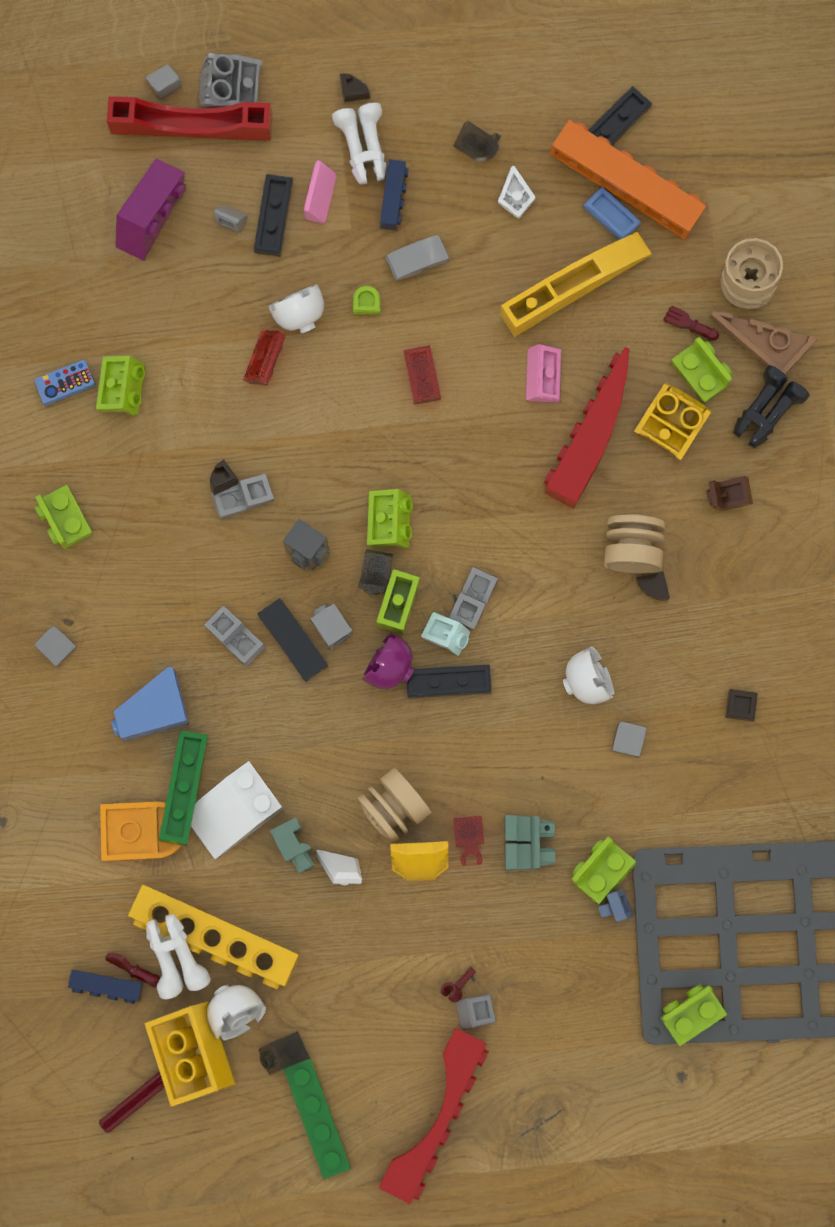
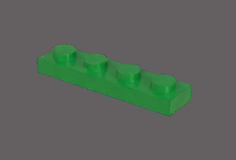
[159,730,208,846]
[284,1058,351,1179]

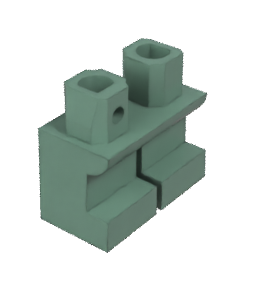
[504,815,555,871]
[270,817,315,874]

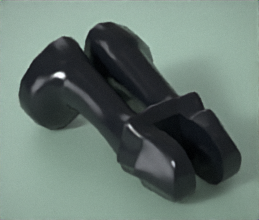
[733,365,810,449]

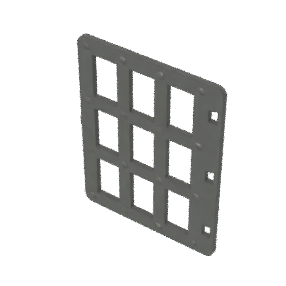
[633,841,835,1045]

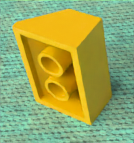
[144,1001,235,1107]

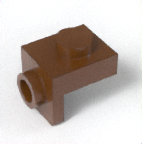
[707,476,753,511]

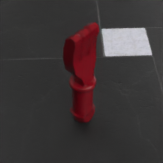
[663,306,719,341]

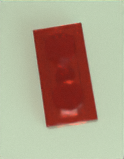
[243,330,286,385]
[403,345,441,405]

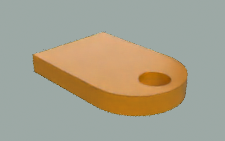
[100,802,182,862]

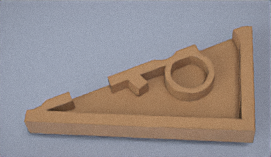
[710,310,817,375]

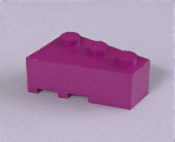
[115,159,186,261]

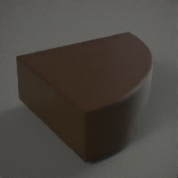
[340,74,370,102]
[210,460,238,495]
[636,572,670,601]

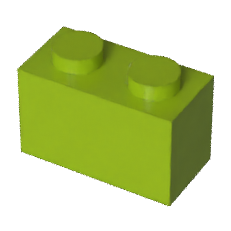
[376,569,420,636]

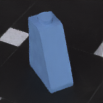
[111,667,189,742]

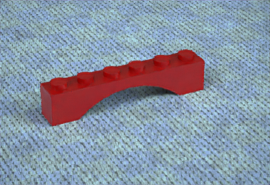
[107,96,272,141]
[379,1028,489,1204]

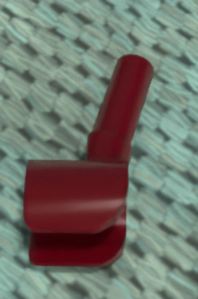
[440,967,476,1002]

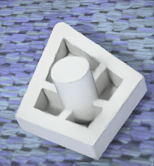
[498,166,536,219]
[316,850,362,886]

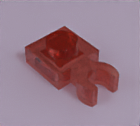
[453,815,484,866]

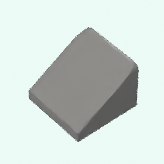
[145,64,182,100]
[214,205,248,232]
[34,625,76,667]
[612,721,647,757]
[456,994,496,1029]

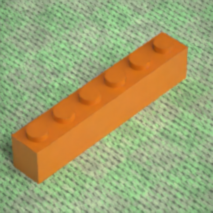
[549,119,706,240]

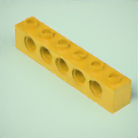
[128,884,300,990]

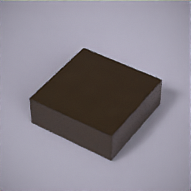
[725,689,758,722]

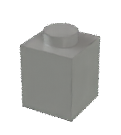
[311,603,353,650]

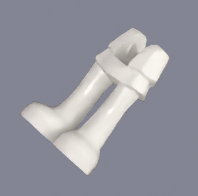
[332,103,387,185]
[146,914,211,999]

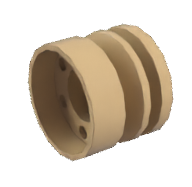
[720,238,783,310]
[604,514,666,574]
[357,768,432,844]

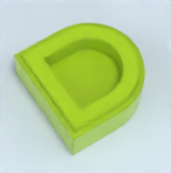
[353,286,380,315]

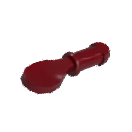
[105,953,160,987]

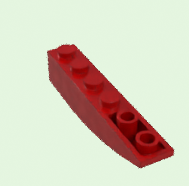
[544,347,630,509]

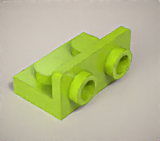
[670,337,732,405]
[96,356,145,416]
[34,485,93,549]
[367,489,413,548]
[572,836,637,906]
[659,984,727,1047]

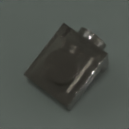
[453,121,501,163]
[358,549,394,595]
[259,1031,309,1075]

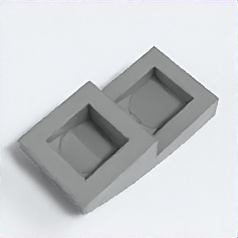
[385,235,449,281]
[211,474,274,520]
[449,567,498,629]
[204,605,266,667]

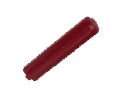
[99,1071,165,1133]

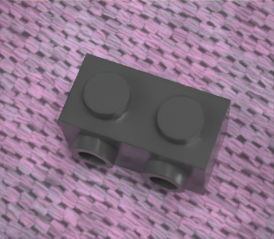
[283,519,330,571]

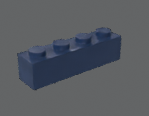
[380,159,409,231]
[68,970,144,1004]

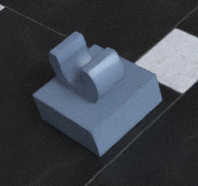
[598,889,633,922]

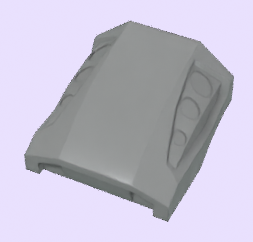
[199,53,262,107]

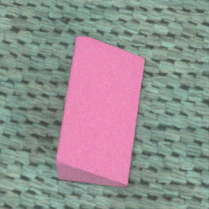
[304,160,337,224]
[526,344,561,402]

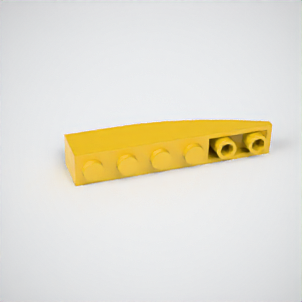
[500,232,652,337]

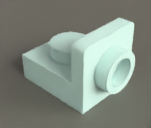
[421,612,470,656]

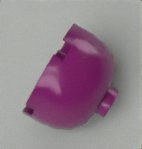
[362,632,414,689]

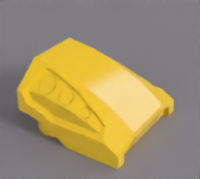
[635,383,712,460]
[390,841,449,881]

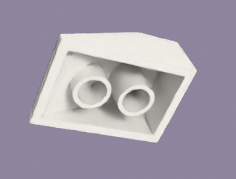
[191,761,284,860]

